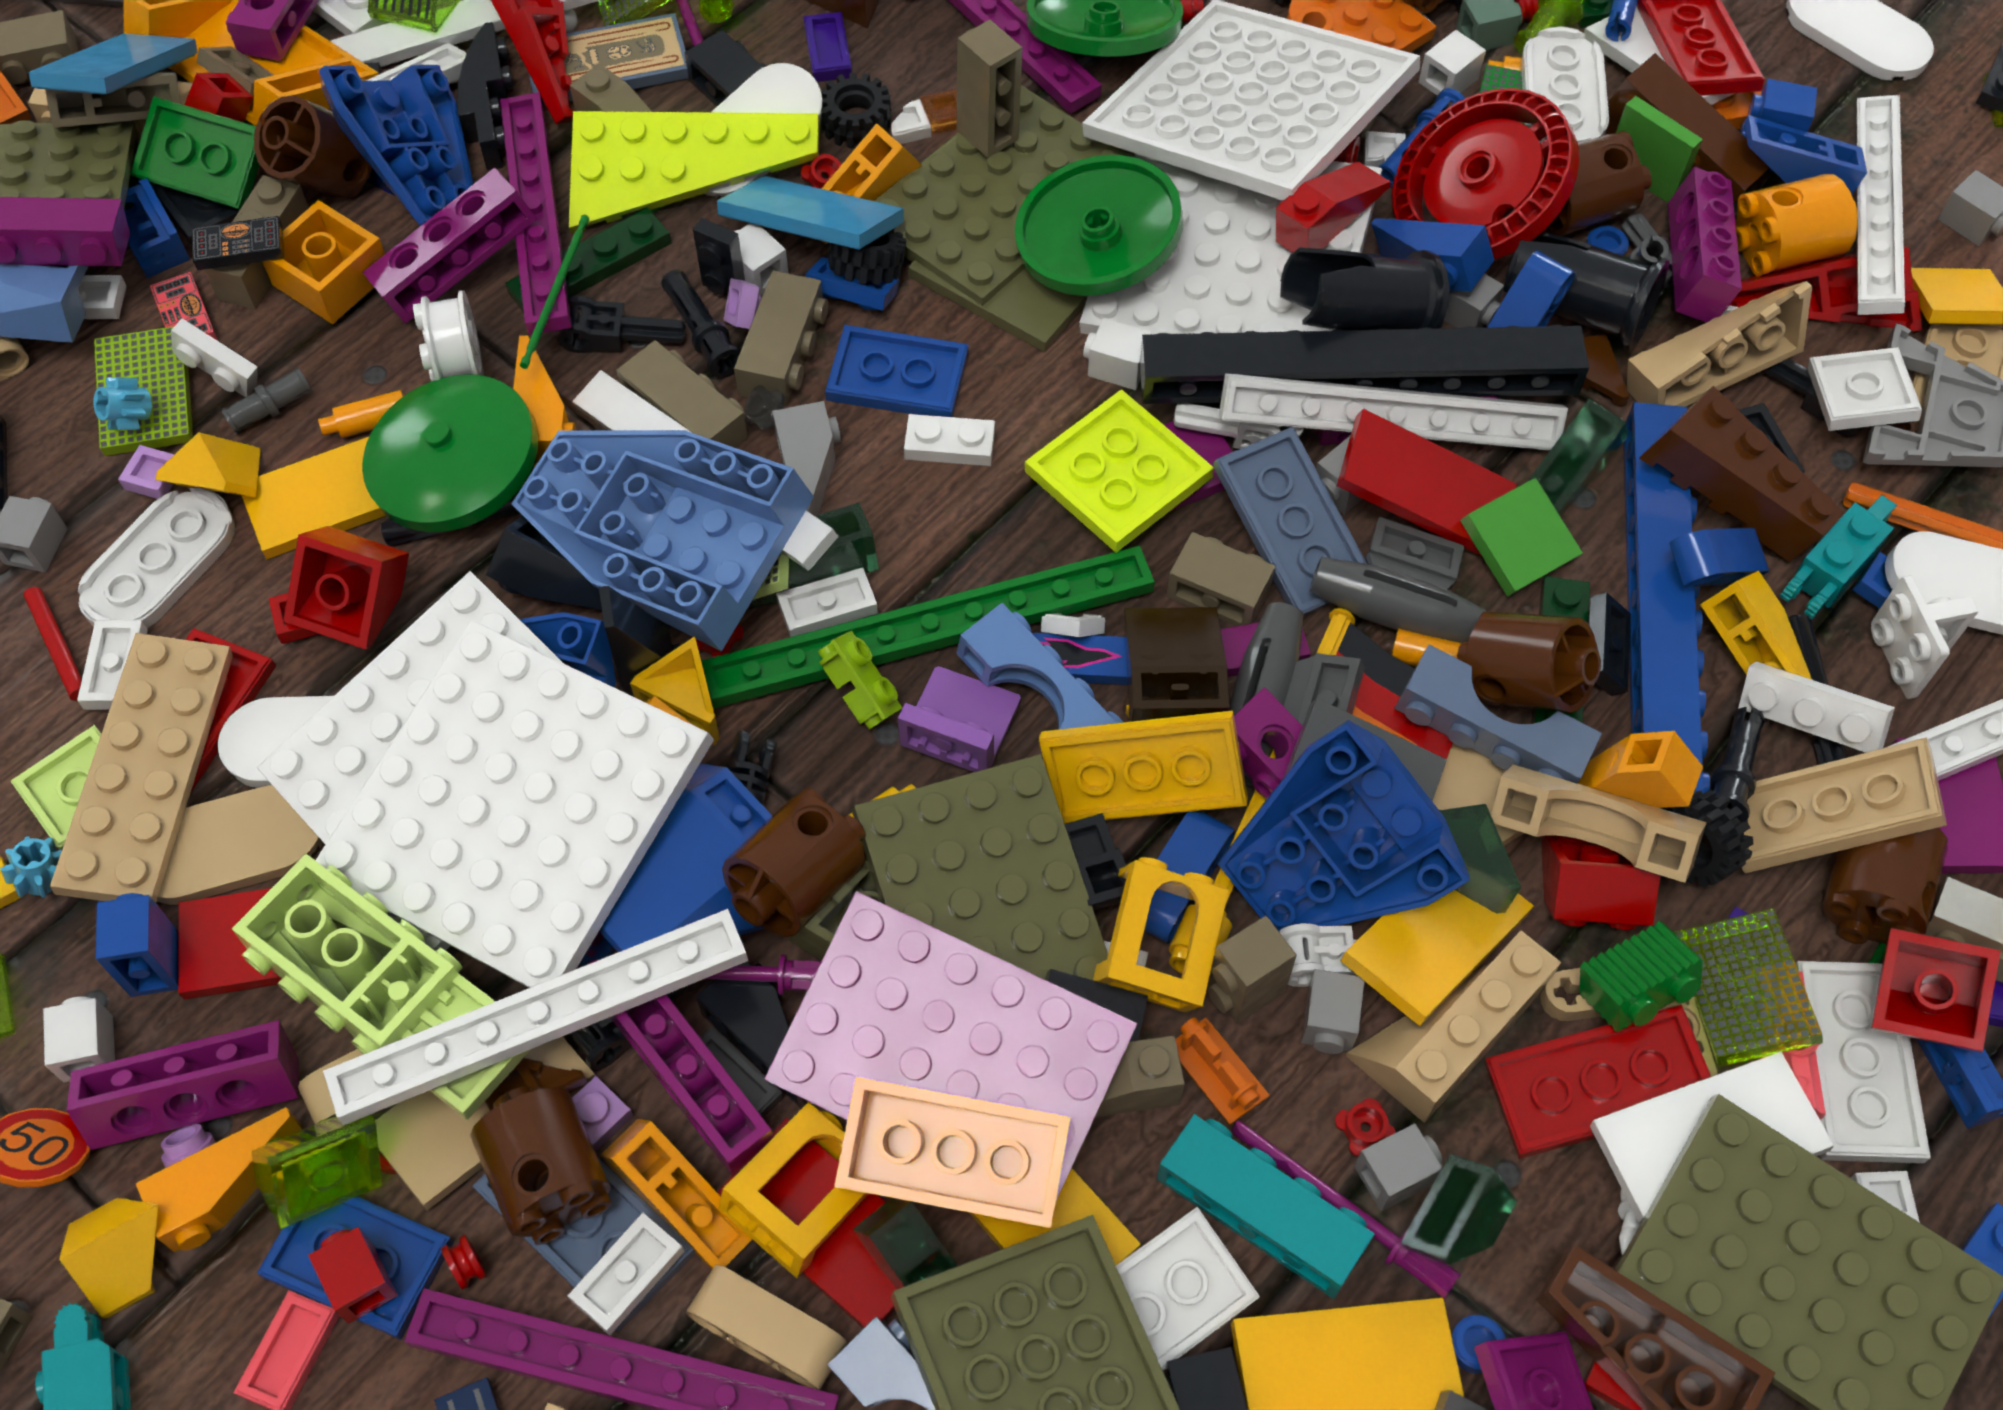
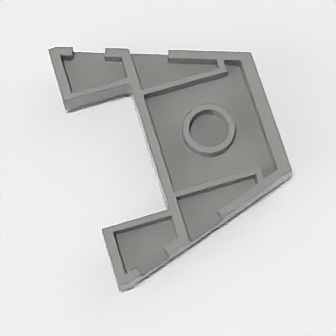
[1863,323,2003,467]

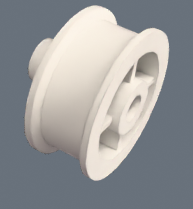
[413,290,484,381]

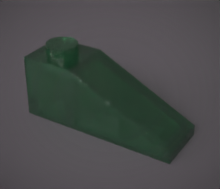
[1527,399,1629,516]

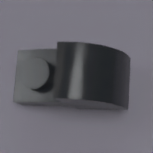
[1065,813,1126,911]

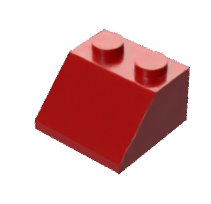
[283,526,409,650]
[1541,835,1661,930]
[1871,928,2001,1053]

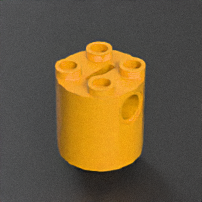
[1736,174,1858,276]

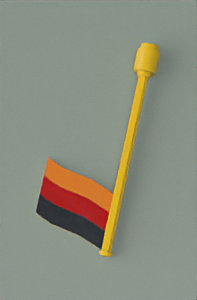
[1169,608,1453,974]

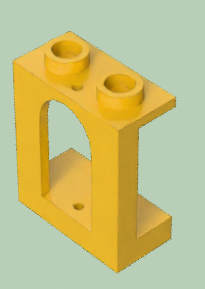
[1093,857,1229,1013]
[718,1102,869,1278]

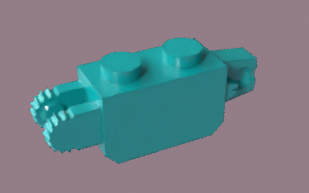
[1779,495,1897,620]
[35,1303,131,1410]

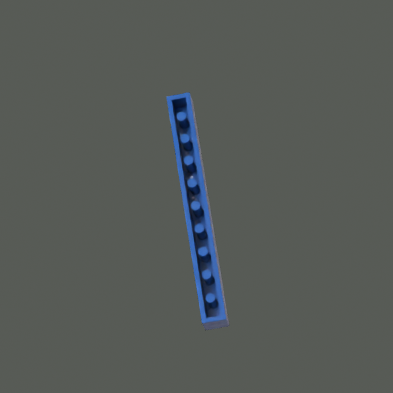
[1623,402,1710,810]

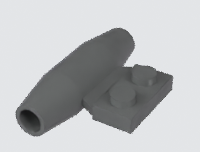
[1309,517,1489,643]
[1229,602,1365,787]

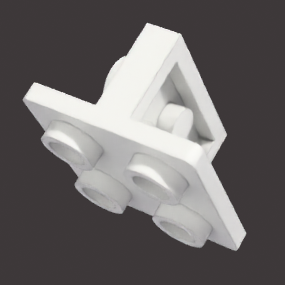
[1871,575,1979,699]

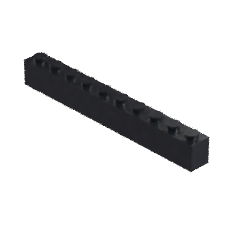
[1140,325,1589,404]

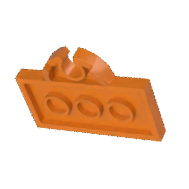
[1287,0,1437,53]

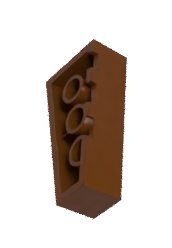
[1605,53,1770,204]
[1639,386,1844,562]
[1537,1245,1776,1410]

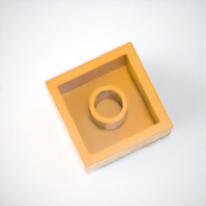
[262,200,385,324]

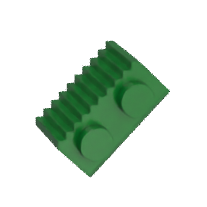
[1580,921,1703,1032]

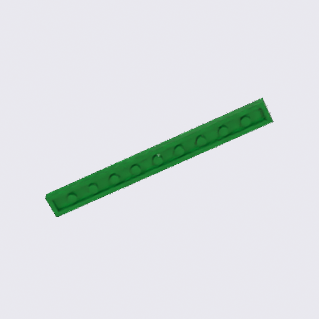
[701,546,1155,708]

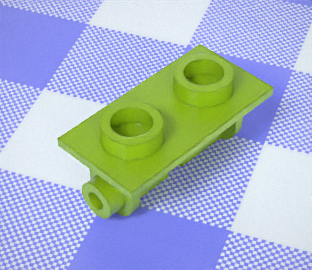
[818,631,902,730]

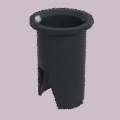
[1503,232,1670,353]
[1280,247,1450,330]

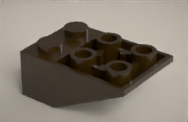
[1124,607,1230,722]

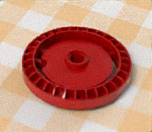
[1392,88,1580,260]

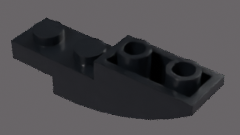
[457,22,514,171]

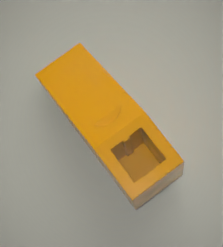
[1577,731,1703,808]

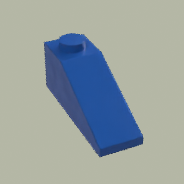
[1744,115,1867,195]
[1371,218,1494,292]

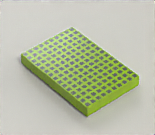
[94,326,193,456]

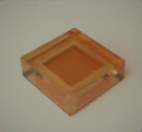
[920,89,957,134]

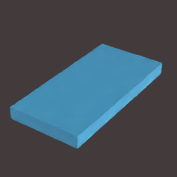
[28,33,198,94]
[717,176,904,250]

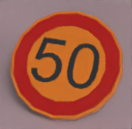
[0,1108,90,1187]

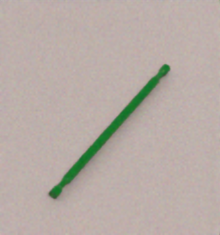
[520,215,589,369]

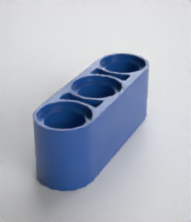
[1487,250,1576,328]
[1669,528,1770,587]
[1144,811,1236,944]

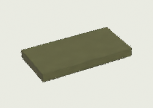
[908,260,1088,352]

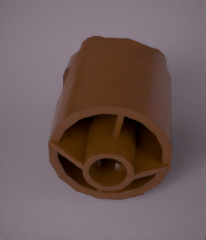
[254,95,372,199]
[1541,131,1652,236]
[1457,611,1601,713]
[722,788,866,937]
[1823,827,1948,944]
[470,1086,612,1245]

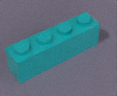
[1157,1114,1375,1299]

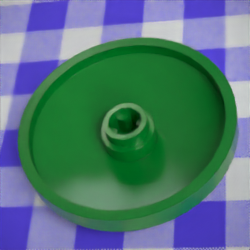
[1026,0,1183,57]
[1015,155,1184,296]
[362,374,538,532]

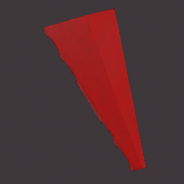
[491,0,575,124]
[1730,245,1922,331]

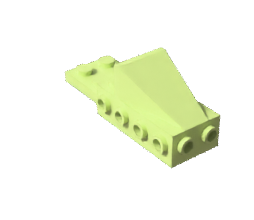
[232,854,531,1120]

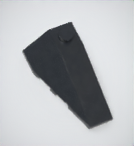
[486,515,661,621]

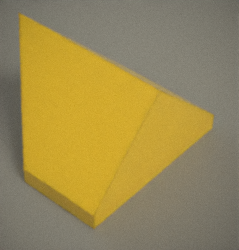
[155,432,261,498]
[630,636,720,745]
[59,1197,159,1319]

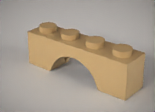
[1489,764,1707,883]

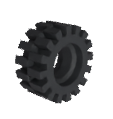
[820,73,892,149]
[828,229,907,285]
[1665,790,1754,887]

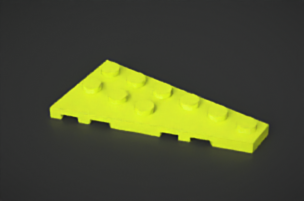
[569,111,819,234]

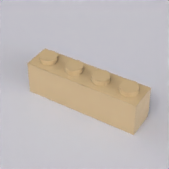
[1627,281,1812,407]
[1346,930,1561,1123]

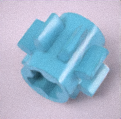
[93,377,152,430]
[1,836,62,898]

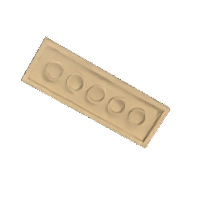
[50,633,233,903]

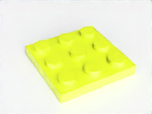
[1025,389,1214,553]

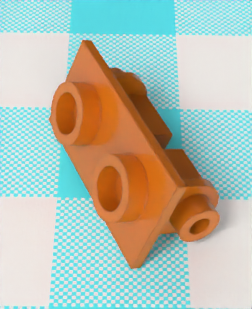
[1175,1017,1270,1126]

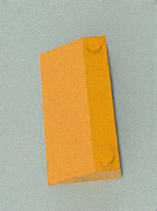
[123,0,379,126]

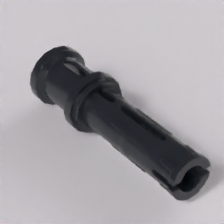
[661,269,741,378]
[1711,707,1765,822]

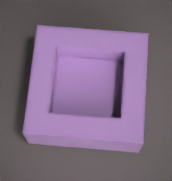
[723,278,762,329]
[118,445,174,499]
[572,1076,633,1152]

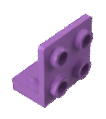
[898,666,1021,772]

